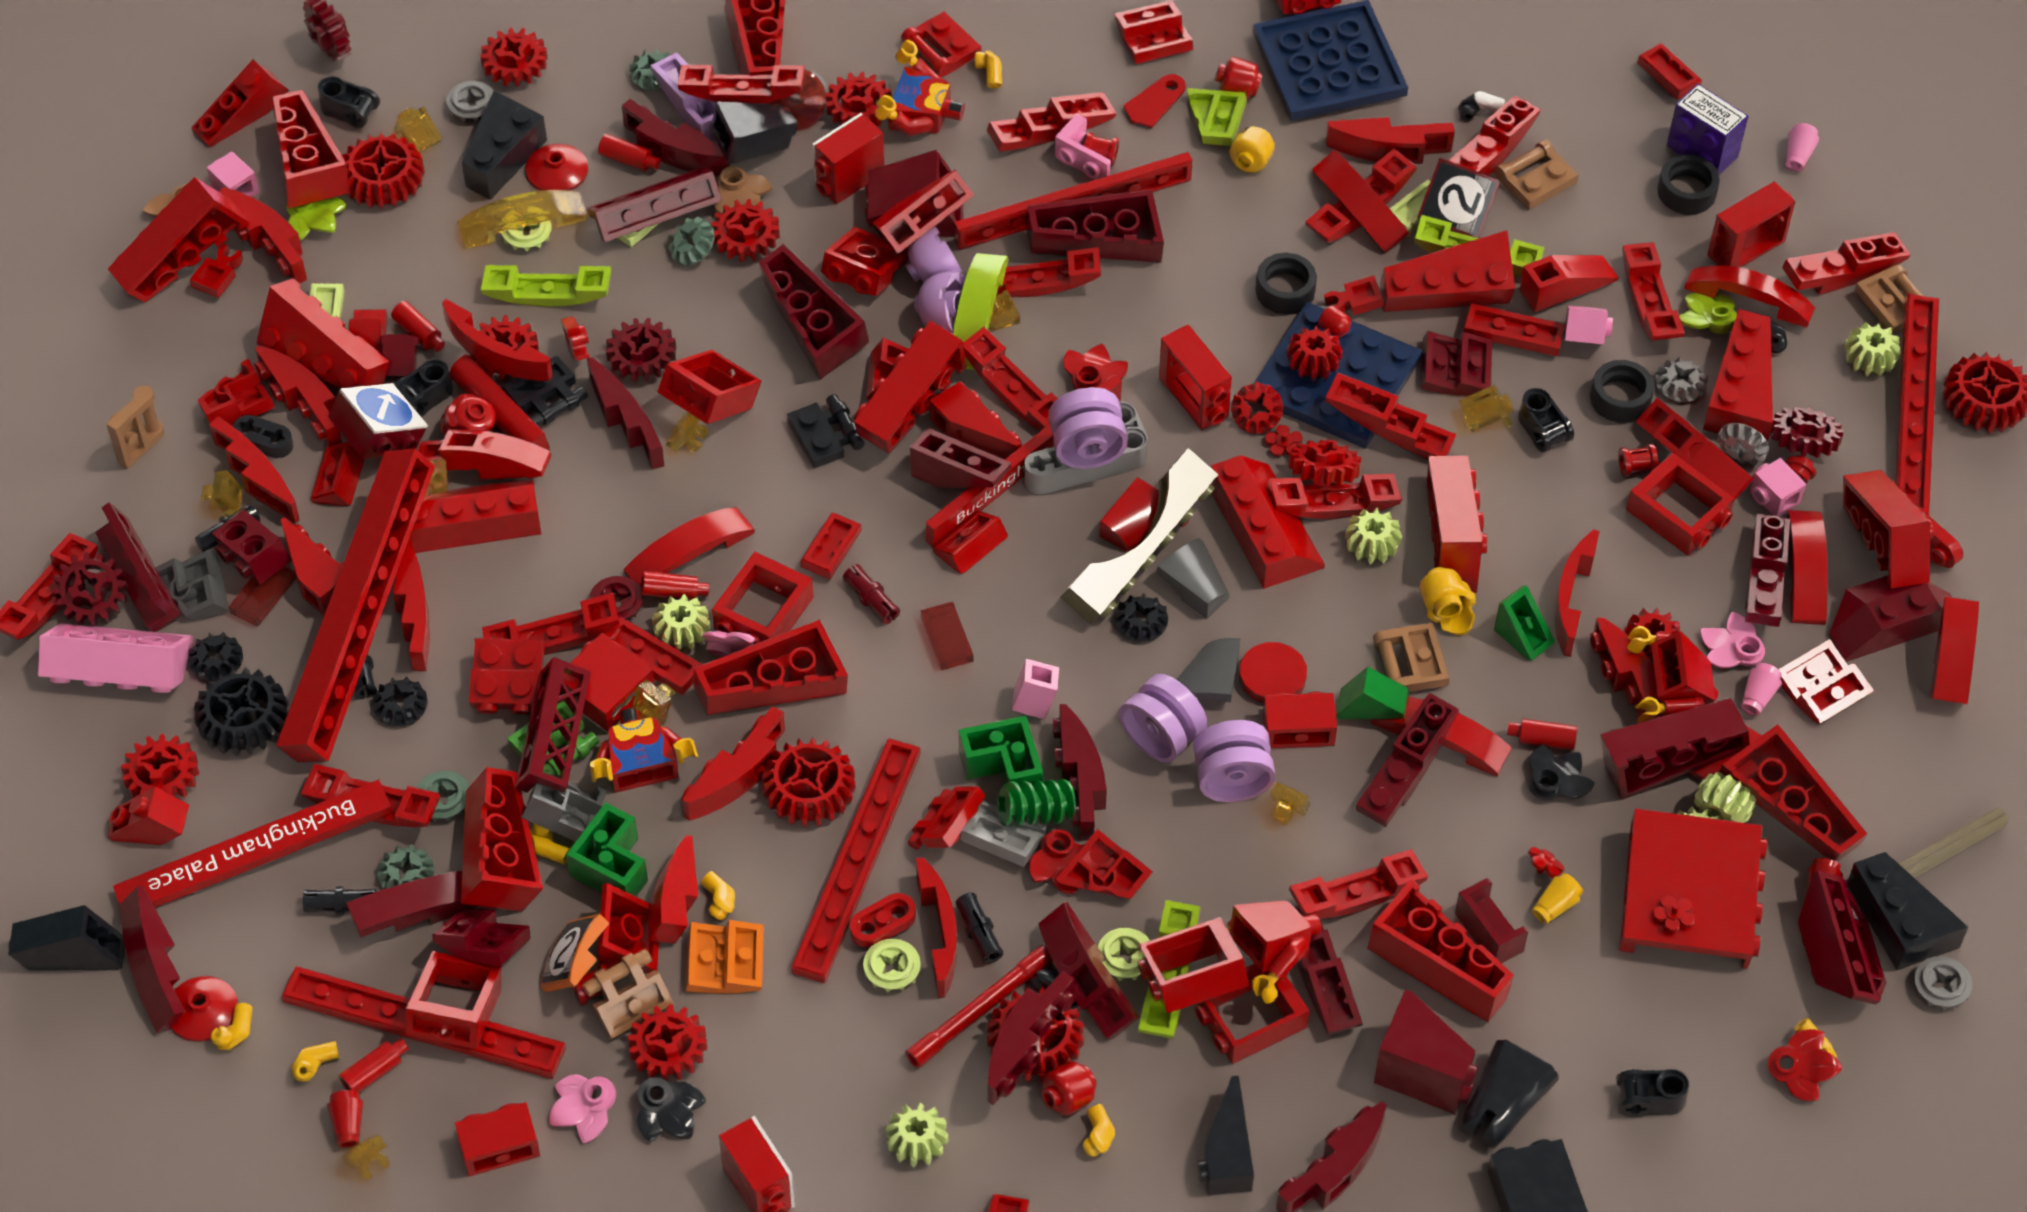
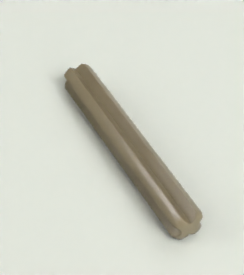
[1898,808,2009,878]

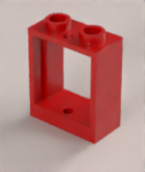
[1707,181,1796,268]
[1159,324,1232,430]
[657,349,762,424]
[1626,453,1735,556]
[712,551,814,645]
[1137,917,1249,1013]
[406,951,502,1049]
[1194,963,1310,1064]

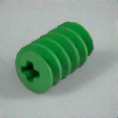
[997,779,1076,826]

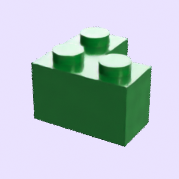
[958,715,1043,784]
[566,802,648,897]

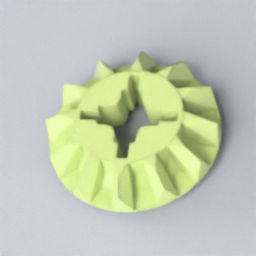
[501,208,552,252]
[1098,928,1150,981]
[863,939,921,993]

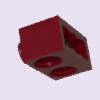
[212,509,292,585]

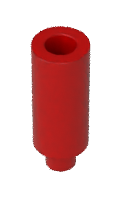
[598,134,661,171]
[391,301,445,352]
[640,571,709,600]
[1507,718,1578,751]
[338,1038,409,1092]

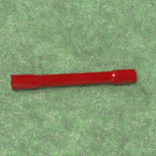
[905,945,1053,1068]

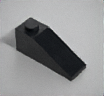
[1198,1076,1254,1196]

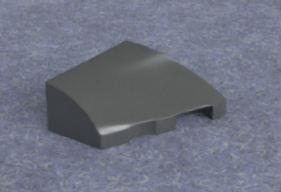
[1157,538,1229,619]
[156,549,229,619]
[1177,638,1240,702]
[521,782,607,841]

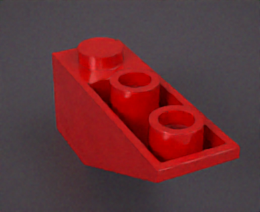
[191,59,289,147]
[1519,255,1619,312]
[930,381,1022,460]
[281,517,344,616]

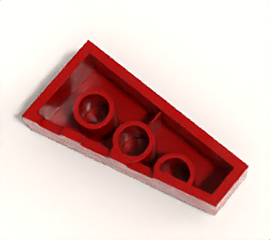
[256,278,389,389]
[1719,724,1867,862]

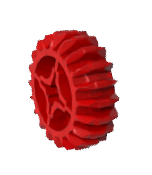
[342,132,425,210]
[1943,352,2027,434]
[762,737,856,828]
[987,987,1084,1082]

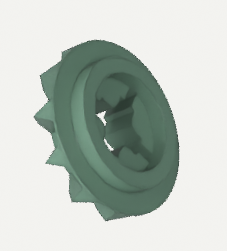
[629,49,670,90]
[667,216,714,265]
[417,771,469,822]
[377,844,434,889]

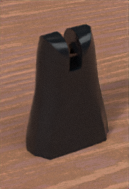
[1460,1039,1559,1149]

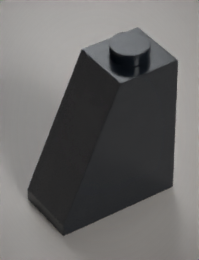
[710,102,797,164]
[8,905,125,971]

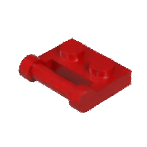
[901,11,982,77]

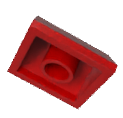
[598,883,659,973]

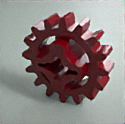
[302,0,352,61]
[606,318,677,382]
[1771,406,1844,457]
[51,552,128,626]

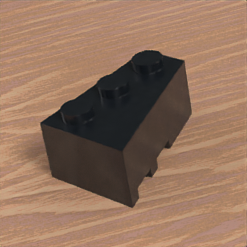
[462,90,547,200]
[1847,852,1968,971]

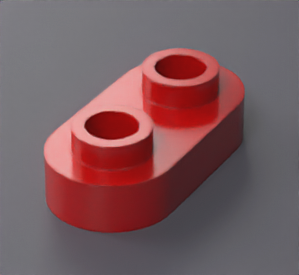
[1922,512,1964,568]
[850,893,916,948]

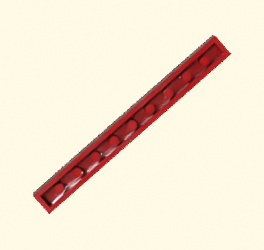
[276,448,435,762]

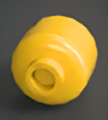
[1229,126,1275,173]

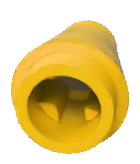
[1532,873,1584,925]

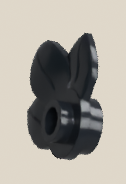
[1529,745,1595,800]
[637,1077,706,1142]

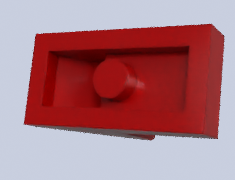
[349,309,388,354]

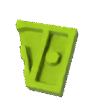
[1187,88,1247,146]

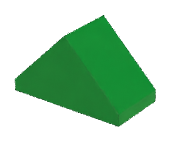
[1494,585,1555,661]
[1336,667,1409,719]

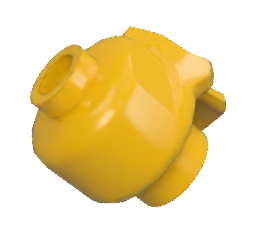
[1419,567,1476,635]

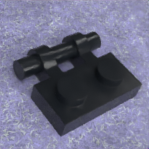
[502,355,588,426]
[787,394,865,469]

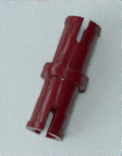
[843,564,900,624]

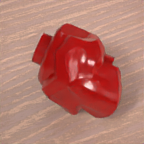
[439,394,496,435]

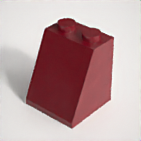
[865,150,963,238]
[1374,989,1478,1115]

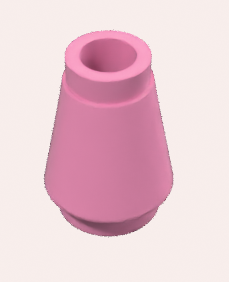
[1785,123,1819,171]
[1741,663,1782,716]

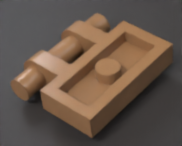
[582,949,674,1039]

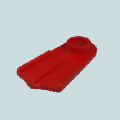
[1123,74,1186,129]

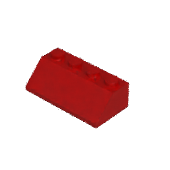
[1211,455,1325,589]
[409,478,541,553]

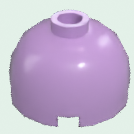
[906,226,964,283]
[914,271,966,334]

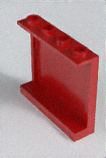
[1619,808,1767,969]

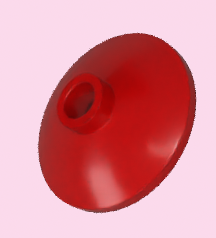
[526,144,588,194]
[170,976,238,1042]

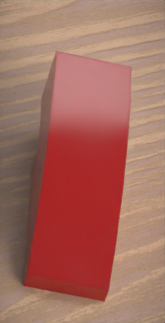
[1930,596,1979,704]
[648,835,698,944]

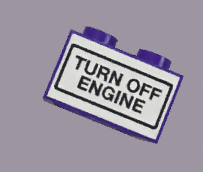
[1666,84,1748,175]

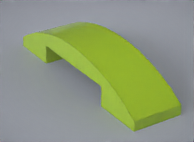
[1414,215,1545,277]
[953,253,1008,370]
[481,265,612,307]
[1138,900,1201,1039]

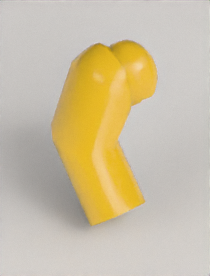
[975,50,1002,88]
[701,871,735,920]
[291,1041,339,1082]
[1083,1104,1115,1157]

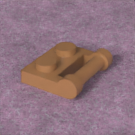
[1494,139,1579,210]
[1854,264,1923,335]
[106,385,164,469]
[1373,623,1449,692]

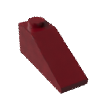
[909,428,1011,488]

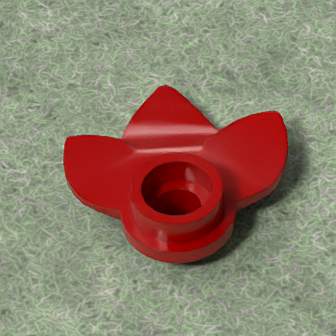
[1063,343,1128,389]
[1029,829,1084,895]
[1768,1029,1842,1101]

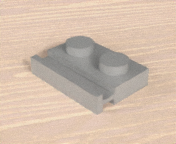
[960,801,1046,867]

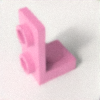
[1055,114,1111,179]

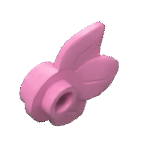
[1700,612,1765,668]
[702,631,755,657]
[549,1075,616,1144]

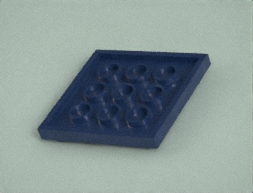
[1253,0,1409,121]
[1254,302,1423,449]

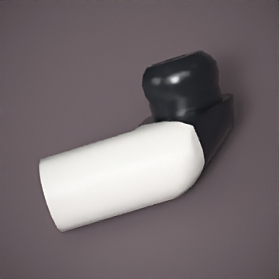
[1458,91,1505,120]

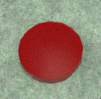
[1239,642,1307,703]

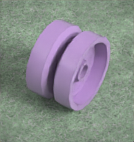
[1049,387,1128,469]
[1119,674,1207,763]
[1193,720,1276,802]

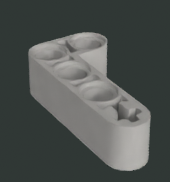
[1024,402,1148,495]

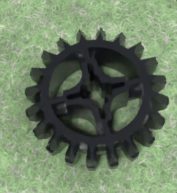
[194,667,288,756]

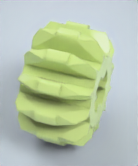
[1844,322,1901,377]
[1345,507,1402,565]
[652,594,710,651]
[1694,772,1756,823]
[886,1102,948,1168]

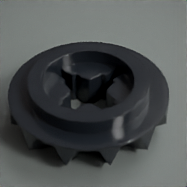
[1114,593,1168,642]
[188,632,243,681]
[372,676,428,726]

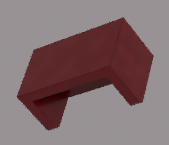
[1455,878,1528,963]

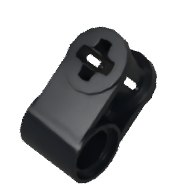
[318,76,380,128]
[394,359,453,417]
[1518,388,1574,453]
[1616,1069,1689,1117]

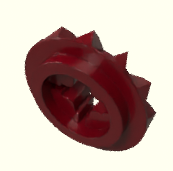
[589,576,643,619]

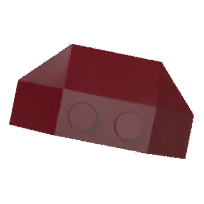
[1829,575,1952,662]
[1798,871,1886,1005]

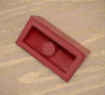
[310,441,365,506]
[933,511,1008,574]

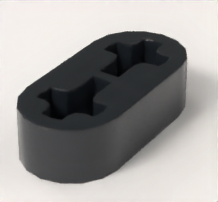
[233,415,294,458]

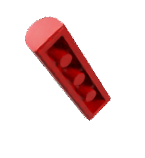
[449,354,550,451]

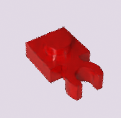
[189,244,243,299]
[1324,275,1384,315]
[561,316,590,361]

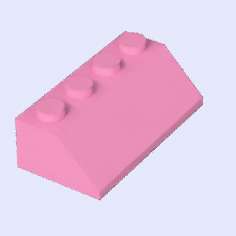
[38,623,194,693]

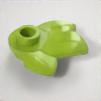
[286,197,346,240]
[1679,293,1737,334]

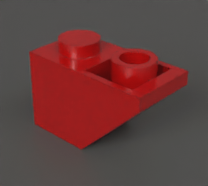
[107,787,189,845]

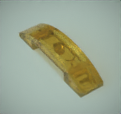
[457,190,588,249]

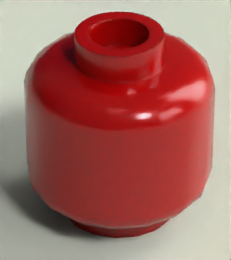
[1214,57,1262,100]
[1041,1061,1097,1115]

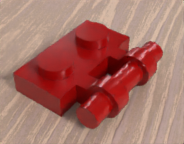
[908,786,986,850]

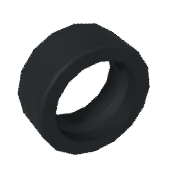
[1657,154,1720,215]
[1255,252,1317,314]
[1590,360,1655,423]

